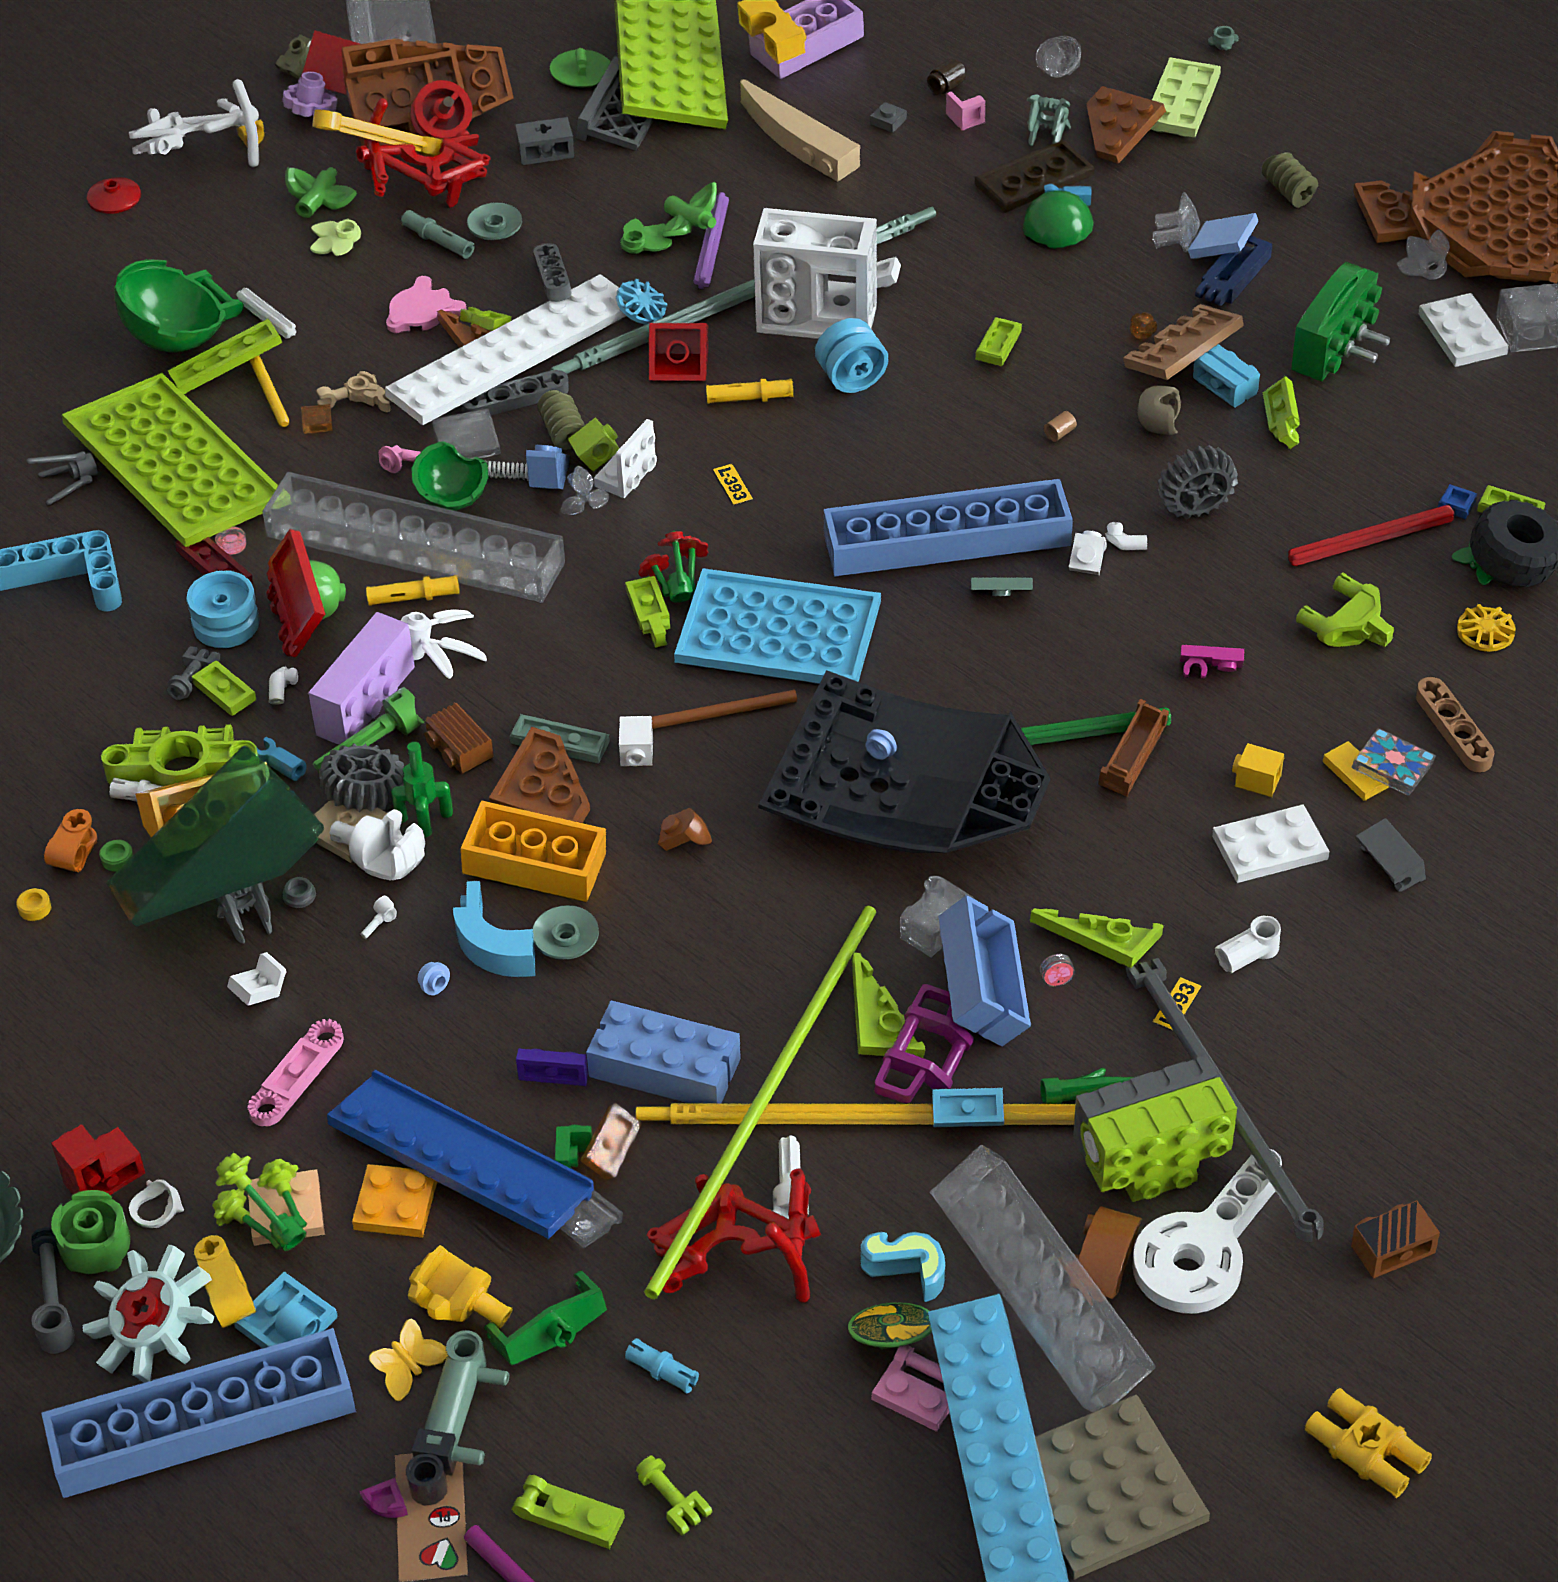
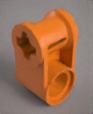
[44,809,98,872]

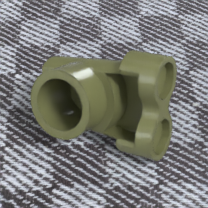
[275,35,312,79]

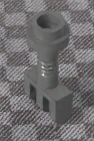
[167,646,220,700]

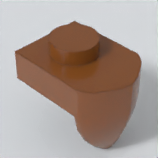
[658,808,712,851]

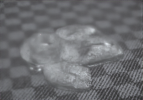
[1397,229,1450,280]

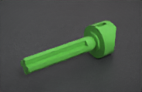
[312,687,425,773]

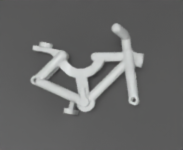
[129,79,259,167]

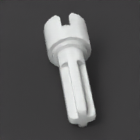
[773,1135,809,1219]

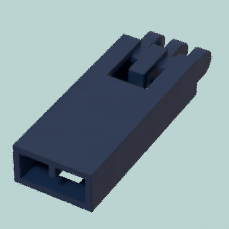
[1195,235,1272,306]

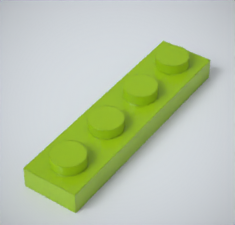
[168,318,283,394]

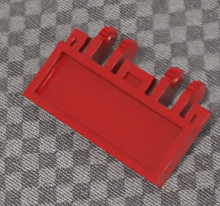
[266,529,326,657]

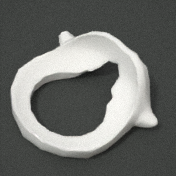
[129,1179,184,1228]

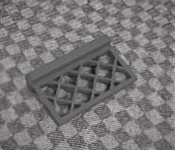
[576,56,654,151]

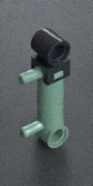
[406,1330,509,1506]

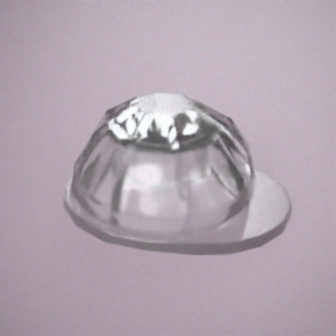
[1035,36,1081,78]

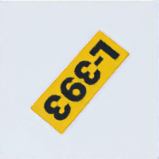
[713,464,753,505]
[1153,977,1202,1030]

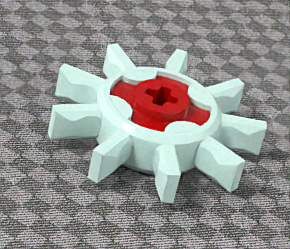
[83,1244,214,1383]

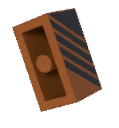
[1351,1201,1440,1279]

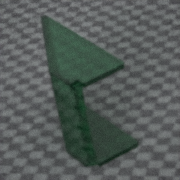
[106,746,324,927]

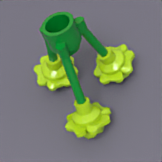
[213,1153,307,1251]

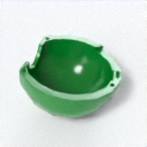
[1023,190,1093,249]
[412,441,488,511]

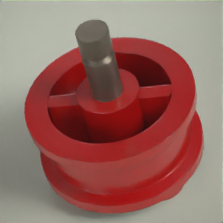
[410,80,473,140]

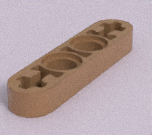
[1416,677,1494,772]

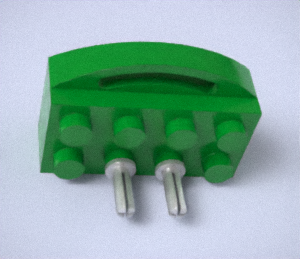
[1291,262,1390,382]

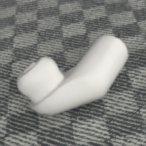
[1105,522,1147,550]
[269,666,298,705]

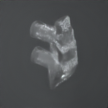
[1153,192,1201,253]

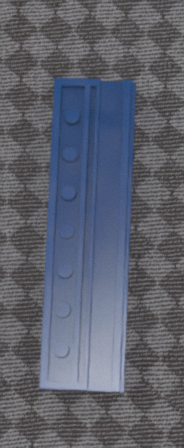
[327,1070,594,1239]

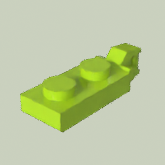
[1262,376,1300,449]
[625,576,670,648]

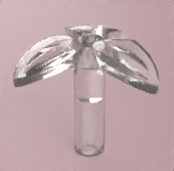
[560,466,609,515]

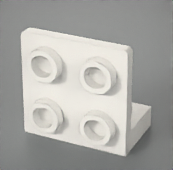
[594,419,657,498]

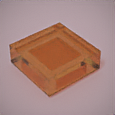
[301,404,333,434]

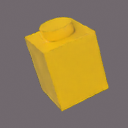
[1232,743,1284,797]

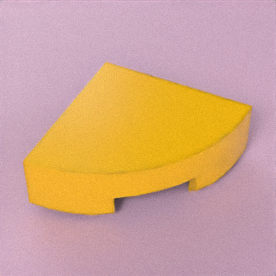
[237,119,265,147]

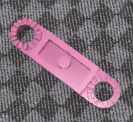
[248,1019,344,1126]

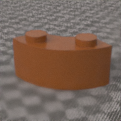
[1068,1206,1142,1299]

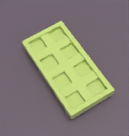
[1151,58,1221,137]

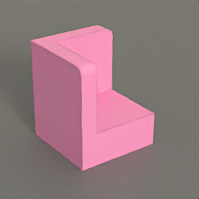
[946,92,985,131]

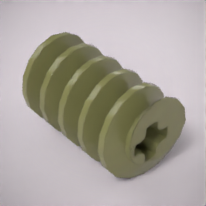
[1261,152,1318,208]
[537,390,584,450]

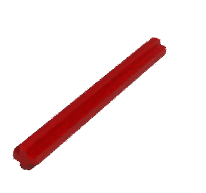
[1288,505,1455,566]

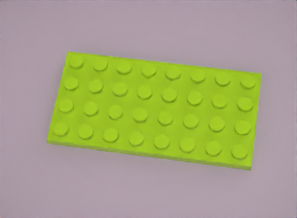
[614,0,728,129]
[62,373,287,547]

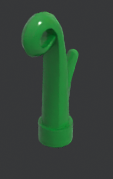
[1040,1068,1134,1104]

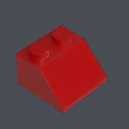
[649,323,708,381]

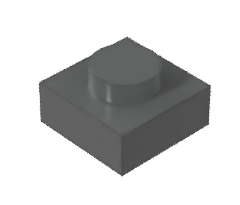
[870,102,907,133]

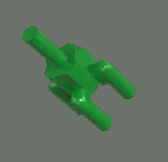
[391,742,453,837]

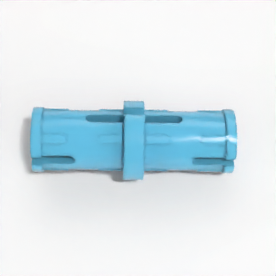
[625,1338,699,1394]

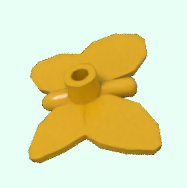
[369,1319,447,1401]

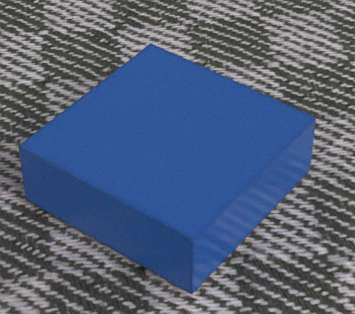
[1438,484,1478,519]

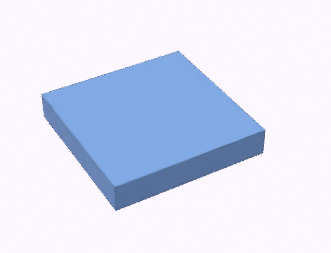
[1188,213,1258,259]

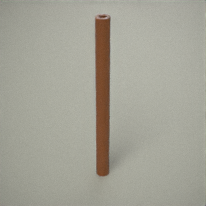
[652,690,797,729]

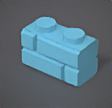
[1193,344,1260,408]

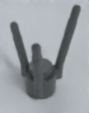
[26,451,97,505]

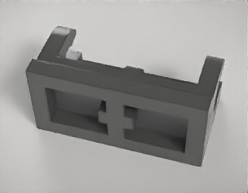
[1356,818,1426,892]

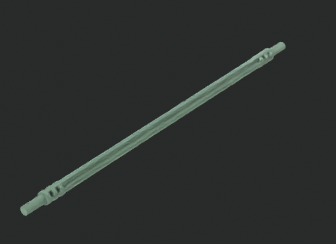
[551,207,936,374]

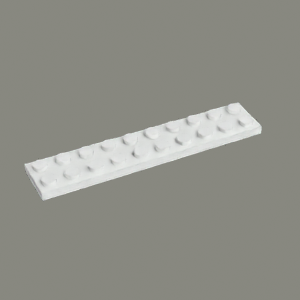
[385,274,635,425]

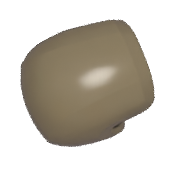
[1137,386,1181,435]

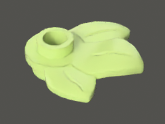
[310,220,361,256]

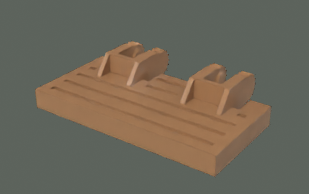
[1123,304,1244,380]

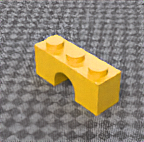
[737,0,806,64]

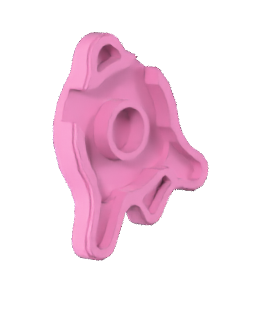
[386,276,467,333]

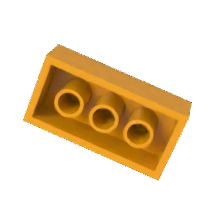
[461,800,606,902]

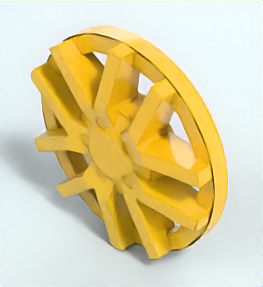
[1457,604,1516,651]

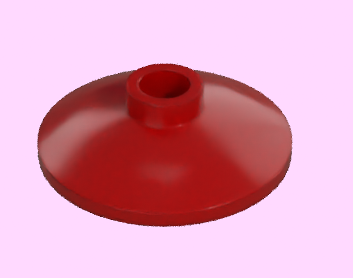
[87,177,141,214]

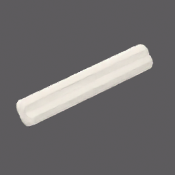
[236,288,296,338]

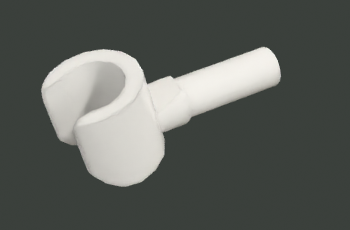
[360,896,397,939]

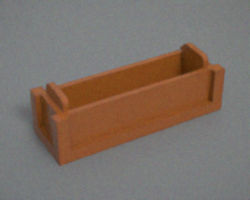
[1098,699,1169,797]

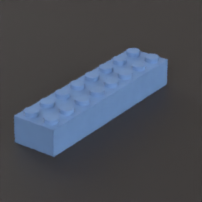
[824,479,1073,576]
[42,1328,356,1498]

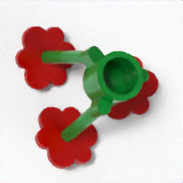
[638,531,708,603]

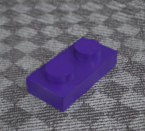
[516,1048,588,1086]

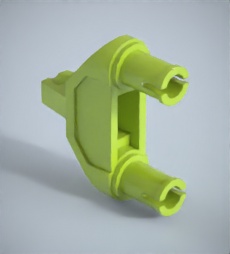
[1296,573,1394,647]

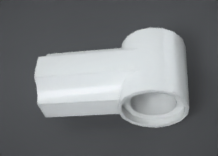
[1215,916,1281,973]

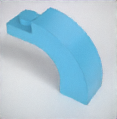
[453,881,535,977]

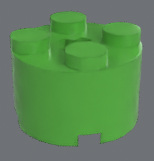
[51,1190,130,1274]

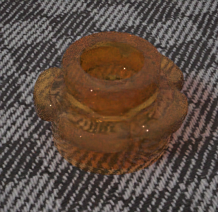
[1130,312,1157,339]

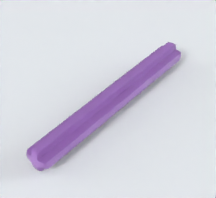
[694,192,729,289]

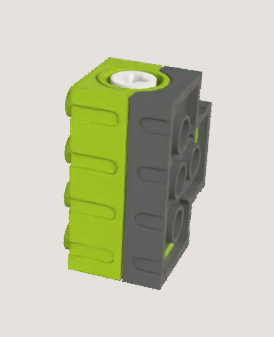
[1073,1054,1237,1202]

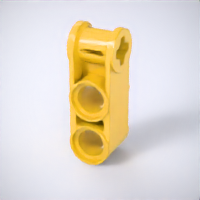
[194,1235,257,1328]

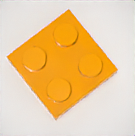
[352,1164,437,1238]

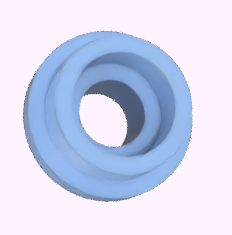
[866,729,897,760]
[418,962,450,995]

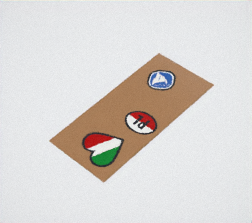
[395,1454,468,1582]

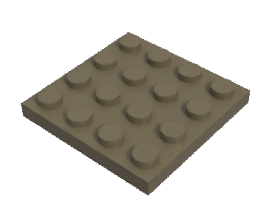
[1035,1394,1210,1579]

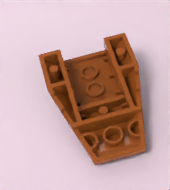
[341,39,514,146]

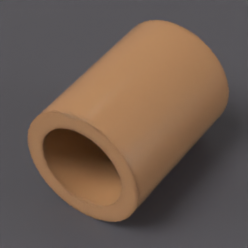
[1044,411,1077,442]

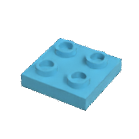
[234,1272,338,1348]

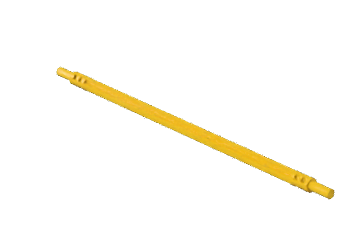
[636,1103,1075,1125]

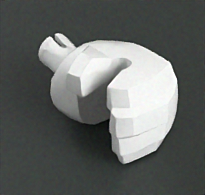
[329,809,425,880]

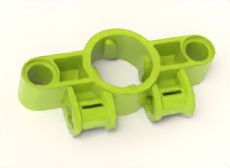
[101,724,260,786]

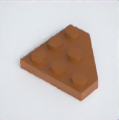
[1086,86,1166,164]
[1353,180,1421,243]
[489,727,590,823]

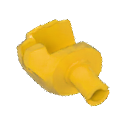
[408,1245,513,1328]

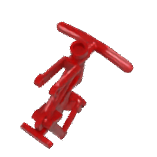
[356,98,490,207]
[647,1168,821,1303]

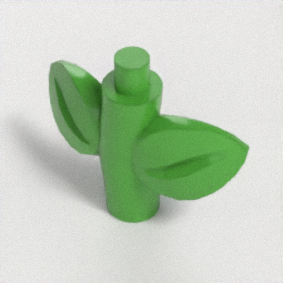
[285,167,357,218]
[662,182,717,237]

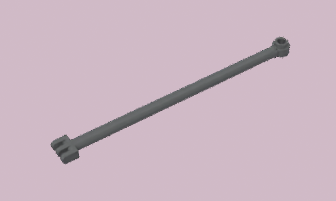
[1126,958,1324,1242]

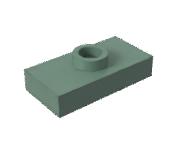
[971,578,1033,596]

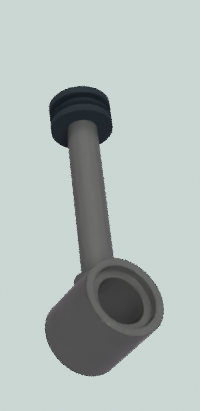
[31,1227,75,1354]

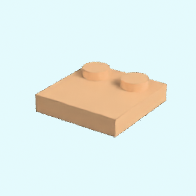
[248,1169,325,1246]

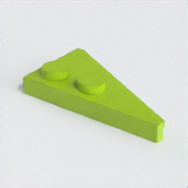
[1030,908,1164,968]
[852,952,925,1058]

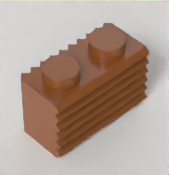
[424,702,494,774]

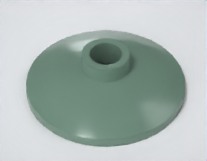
[467,203,522,240]
[533,905,599,959]

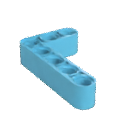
[0,530,122,611]

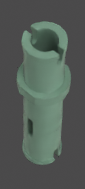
[401,210,474,259]

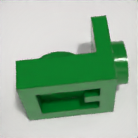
[555,1125,593,1169]

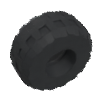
[1469,500,1558,587]

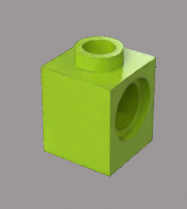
[568,418,620,472]

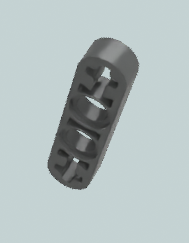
[533,243,572,302]
[461,370,569,419]

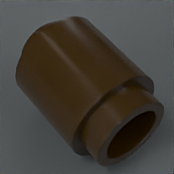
[927,59,966,94]

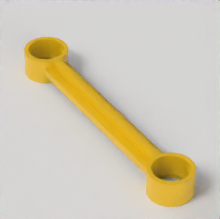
[312,109,442,157]

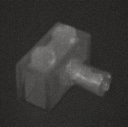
[900,876,974,958]

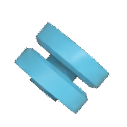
[815,318,888,393]
[186,571,260,648]

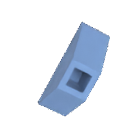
[526,445,570,489]

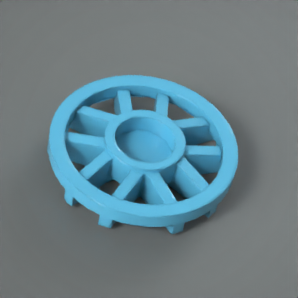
[616,279,667,324]

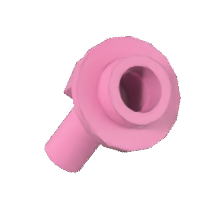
[379,445,420,473]

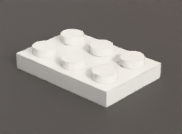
[1418,293,1508,367]
[1212,804,1329,883]

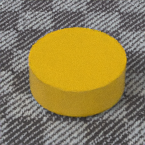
[16,888,51,921]

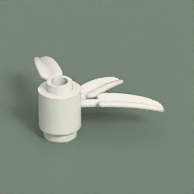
[401,609,487,679]

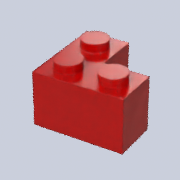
[51,1124,146,1195]

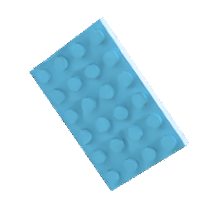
[674,568,881,683]

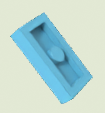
[932,1088,1004,1127]

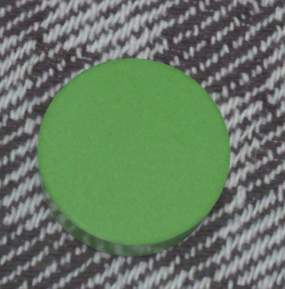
[99,840,134,872]

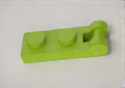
[512,1475,625,1549]

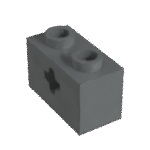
[515,117,575,165]

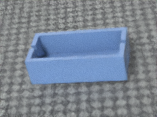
[938,895,1031,1046]
[586,1000,741,1103]

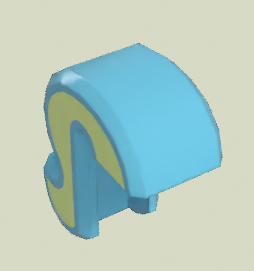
[861,1232,945,1302]

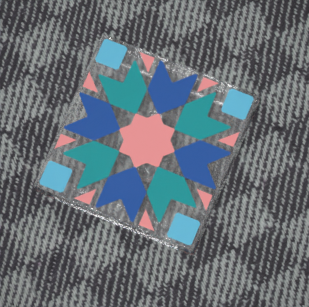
[1352,728,1436,796]

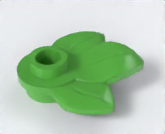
[621,218,672,254]

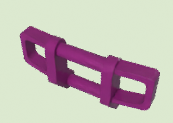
[874,984,974,1104]

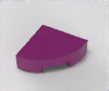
[359,1478,408,1518]

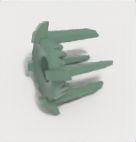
[1027,94,1070,146]

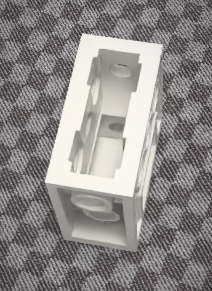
[753,208,877,339]

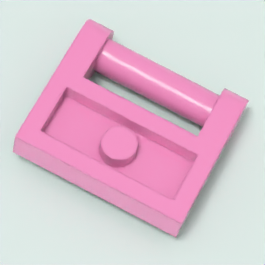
[872,1345,950,1432]

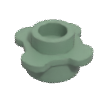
[1208,26,1239,50]

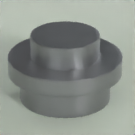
[283,877,316,908]

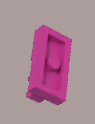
[1180,645,1244,678]

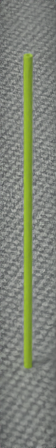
[644,906,876,1299]

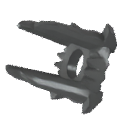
[215,874,272,943]

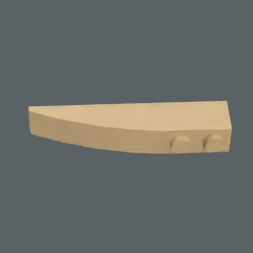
[740,79,860,182]

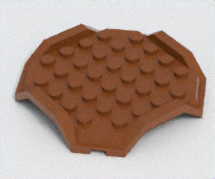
[1411,131,1558,284]

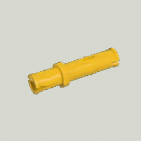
[706,378,793,404]
[366,575,460,606]

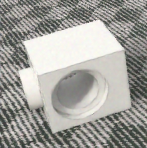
[619,716,653,766]

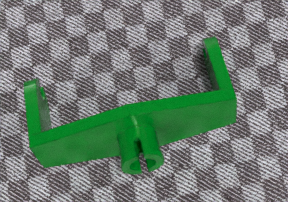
[484,1270,607,1366]

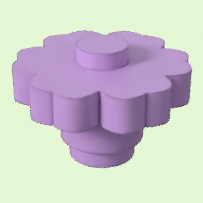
[283,72,337,117]

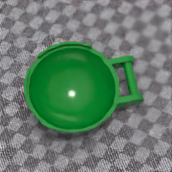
[115,259,244,352]

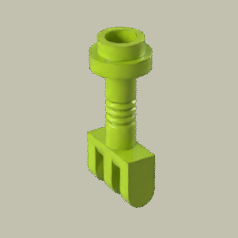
[636,1456,712,1535]

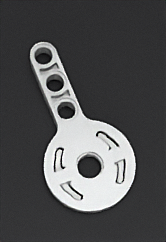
[1133,1149,1282,1313]

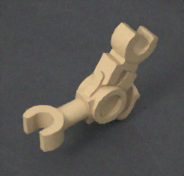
[316,371,394,412]

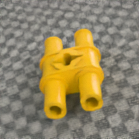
[1304,1388,1432,1498]

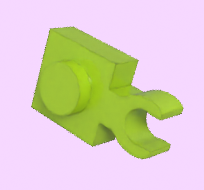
[460,307,511,331]

